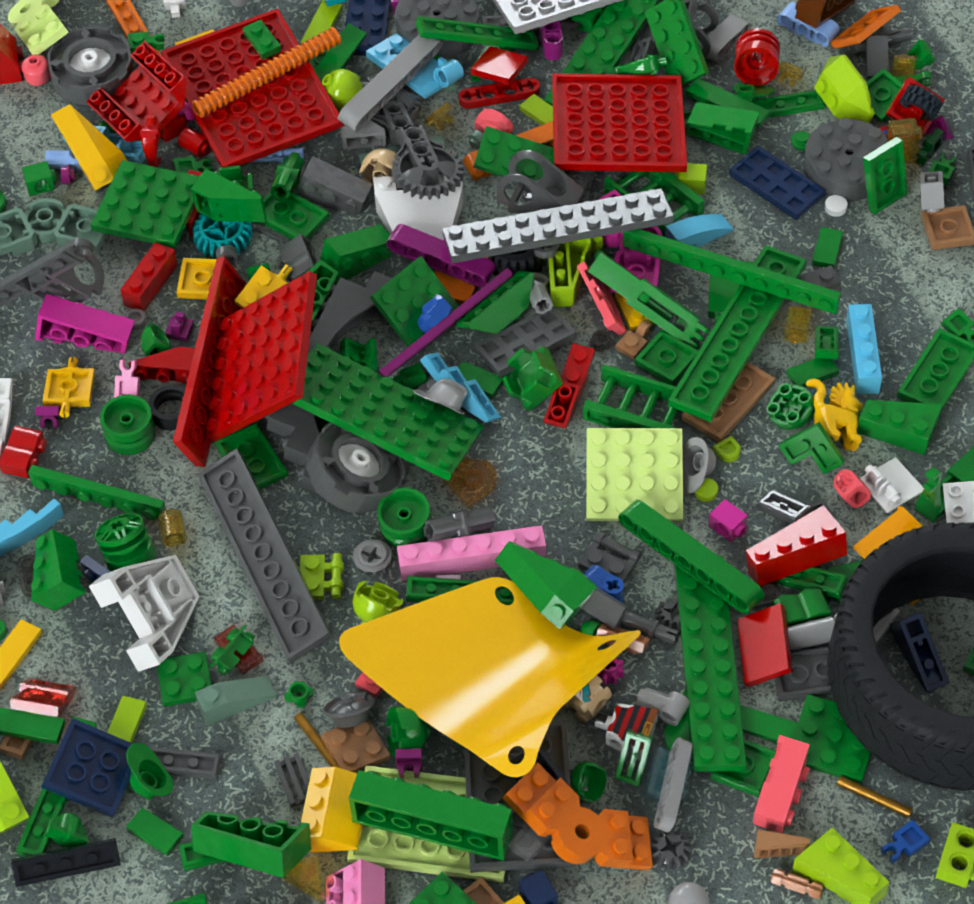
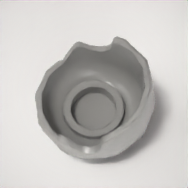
[668,882,710,904]

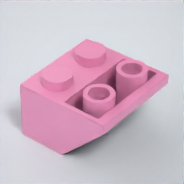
[325,859,385,904]

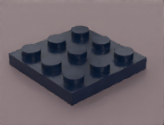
[41,718,132,818]

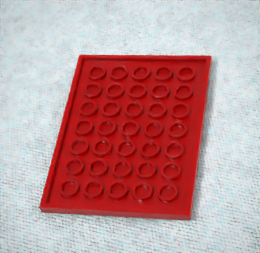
[161,8,344,168]

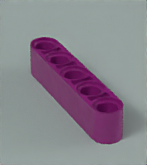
[540,20,563,60]
[386,224,496,288]

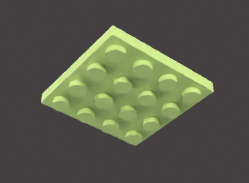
[586,428,683,522]

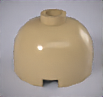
[359,148,397,189]

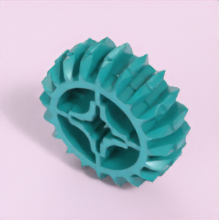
[192,215,253,259]

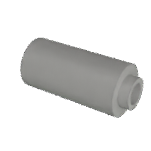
[787,616,835,652]

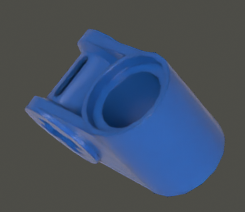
[584,565,624,603]

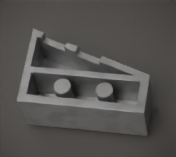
[296,156,372,214]

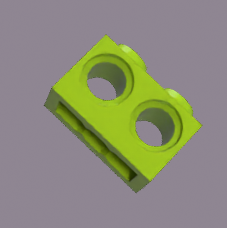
[935,822,974,888]

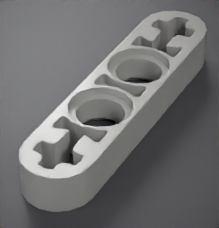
[654,737,692,833]

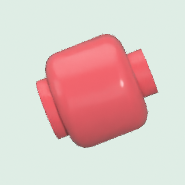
[22,55,51,86]

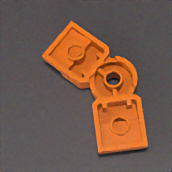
[502,763,653,870]

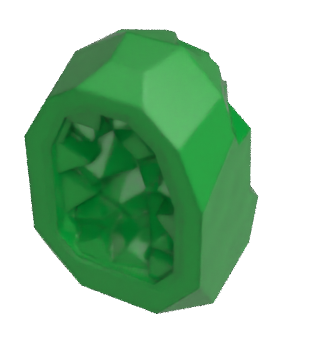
[141,323,171,357]

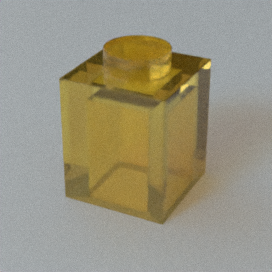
[783,306,812,344]

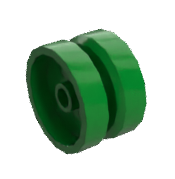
[100,394,156,456]
[377,487,432,548]

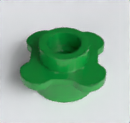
[284,681,314,708]

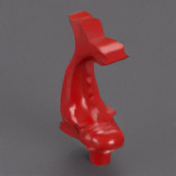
[139,114,162,167]

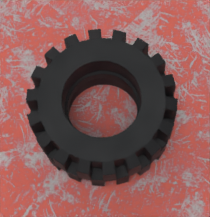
[488,247,544,280]

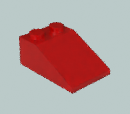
[0,24,24,85]

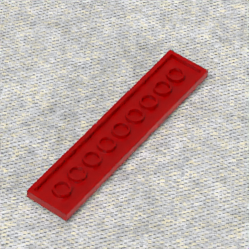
[173,256,247,467]

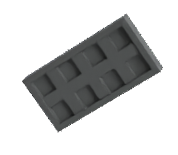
[474,307,577,378]

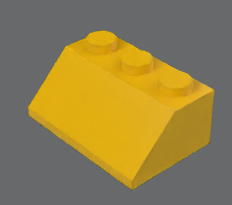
[301,767,363,853]

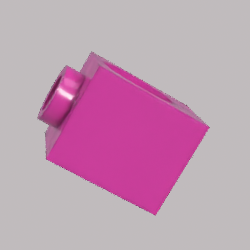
[708,499,748,542]

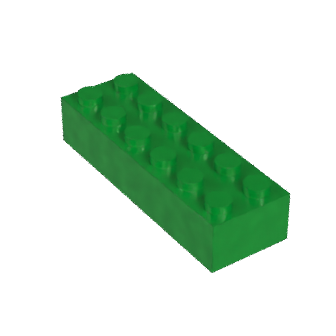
[349,770,513,861]

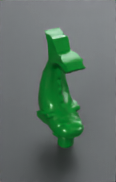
[606,54,669,75]

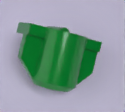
[45,813,89,847]

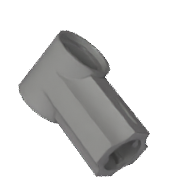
[530,272,553,314]
[636,687,690,726]

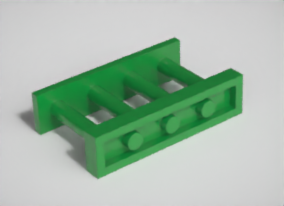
[604,171,705,237]
[583,364,678,428]

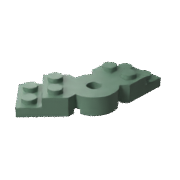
[0,198,107,257]

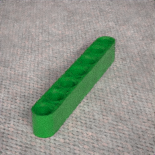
[618,500,764,614]

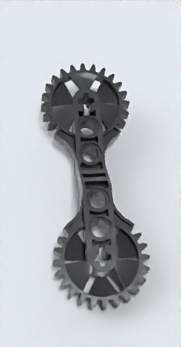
[361,77,464,200]

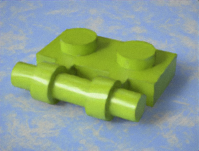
[300,553,344,600]

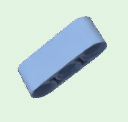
[777,2,840,47]

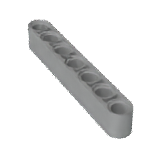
[338,35,443,132]

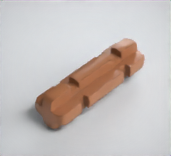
[771,868,823,899]

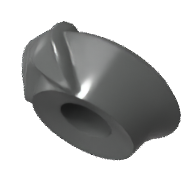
[322,691,375,728]

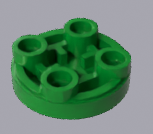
[766,383,815,430]

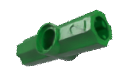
[270,152,304,201]

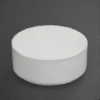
[825,195,848,217]

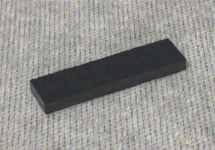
[11,838,121,887]

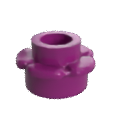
[60,164,75,185]

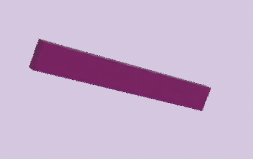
[377,268,513,377]

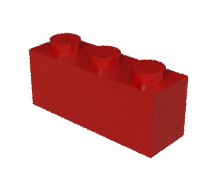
[120,242,178,311]

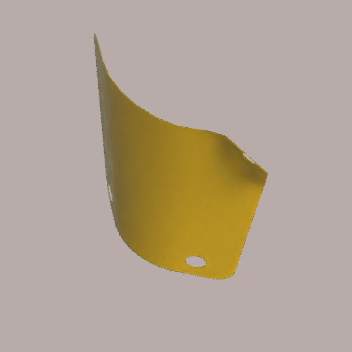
[339,577,641,777]

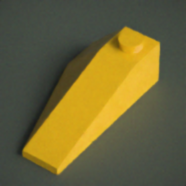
[51,104,127,191]

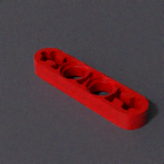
[459,78,540,109]

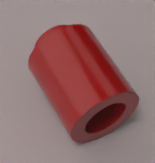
[178,127,212,158]

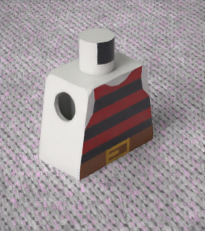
[595,703,658,761]

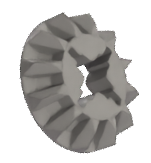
[353,539,392,575]

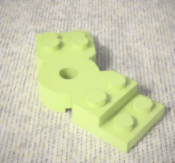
[8,0,69,55]

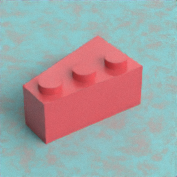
[753,735,810,833]

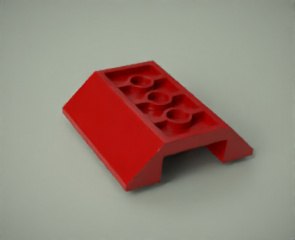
[86,41,187,142]

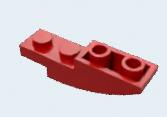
[543,343,595,429]

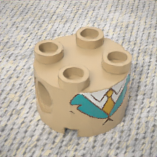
[563,675,612,723]

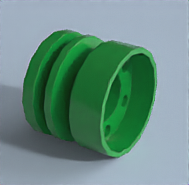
[94,513,157,572]

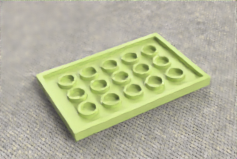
[347,766,506,883]

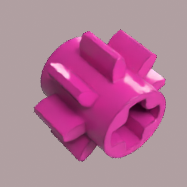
[597,658,624,686]

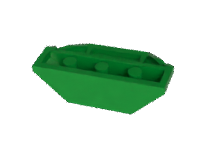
[456,271,534,334]

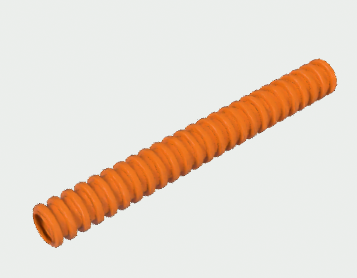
[192,27,341,118]

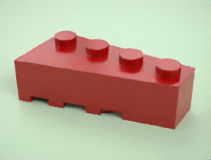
[746,505,847,586]

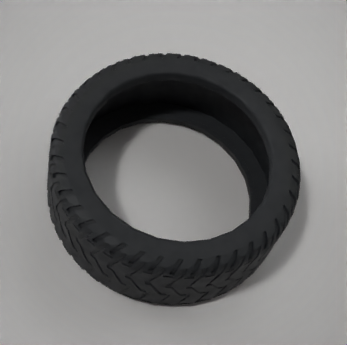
[827,522,974,791]

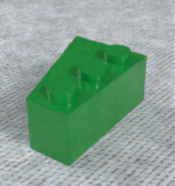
[320,224,392,285]
[857,400,943,455]
[31,529,86,611]

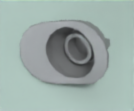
[413,379,467,415]
[682,437,716,494]

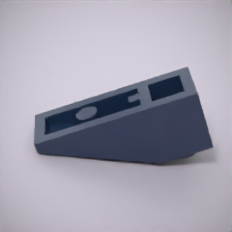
[889,612,949,692]

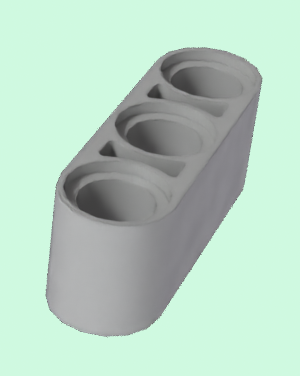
[700,14,752,64]

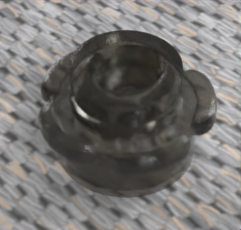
[589,330,612,352]

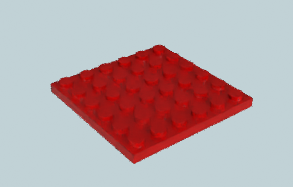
[552,73,687,172]
[205,271,317,442]

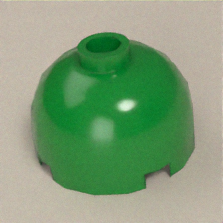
[386,706,430,757]

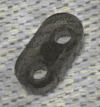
[16,554,35,599]

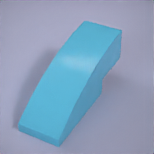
[665,214,734,247]

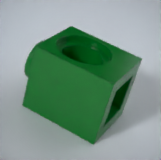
[21,161,57,197]

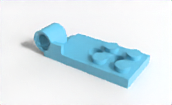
[366,33,464,99]

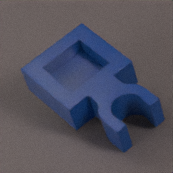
[881,820,930,864]

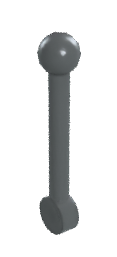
[251,223,290,245]

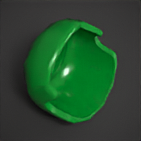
[570,761,607,803]

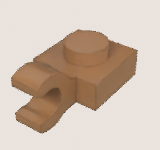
[615,320,651,360]

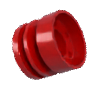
[734,28,780,86]

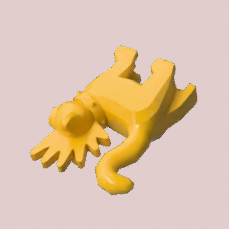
[806,378,863,451]

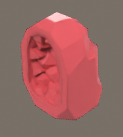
[475,109,513,134]
[834,469,871,508]

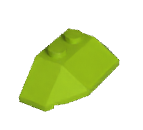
[814,55,875,123]

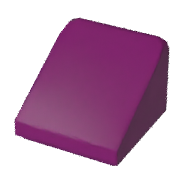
[926,115,954,140]

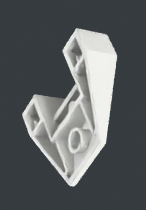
[373,174,464,240]
[89,555,200,672]

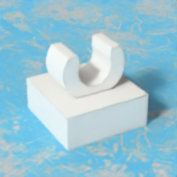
[163,0,186,18]

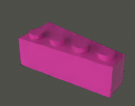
[35,294,135,354]

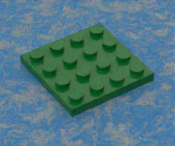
[91,160,200,248]

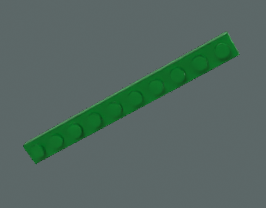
[623,229,841,314]

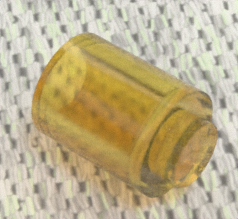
[159,508,186,547]

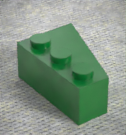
[685,102,760,155]

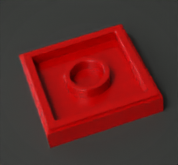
[471,46,528,85]

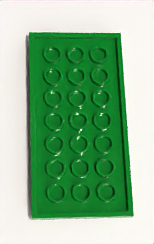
[292,343,484,481]

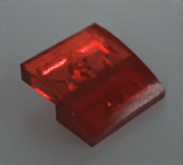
[9,678,76,717]

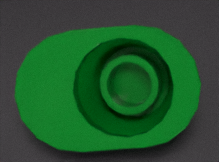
[126,742,174,800]

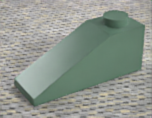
[195,676,277,726]

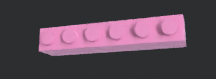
[397,525,546,581]

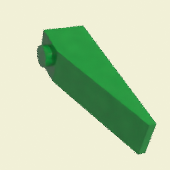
[495,541,598,629]

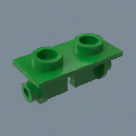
[209,625,255,676]

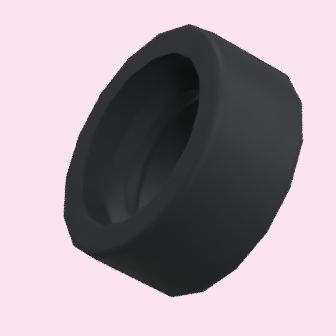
[148,385,185,431]

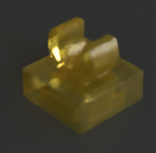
[892,54,916,76]
[778,61,804,87]
[425,102,454,131]

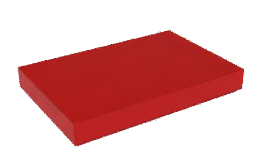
[737,603,793,687]

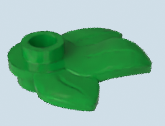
[733,82,775,102]

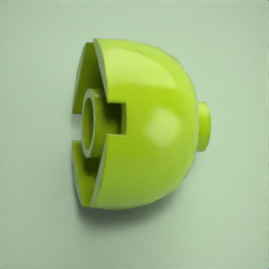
[322,69,363,113]
[352,581,404,623]

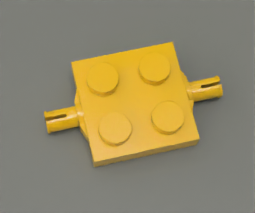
[235,264,293,308]
[42,357,95,418]

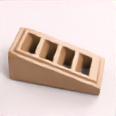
[754,829,811,858]

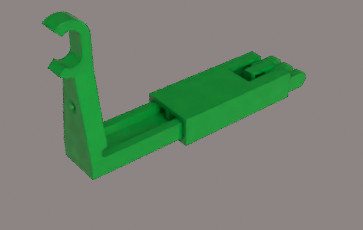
[588,248,710,349]
[915,447,974,523]

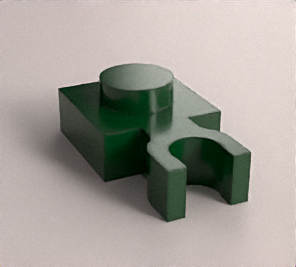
[915,128,944,166]

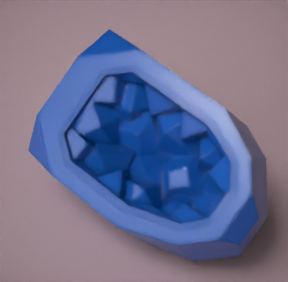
[418,295,452,334]

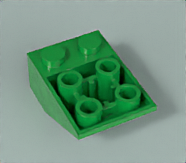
[191,168,267,222]

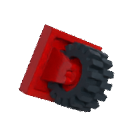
[885,76,945,137]

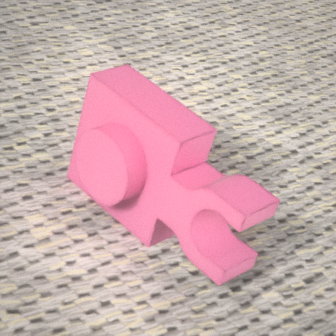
[114,359,140,398]

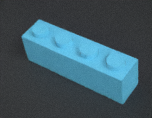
[846,304,882,394]

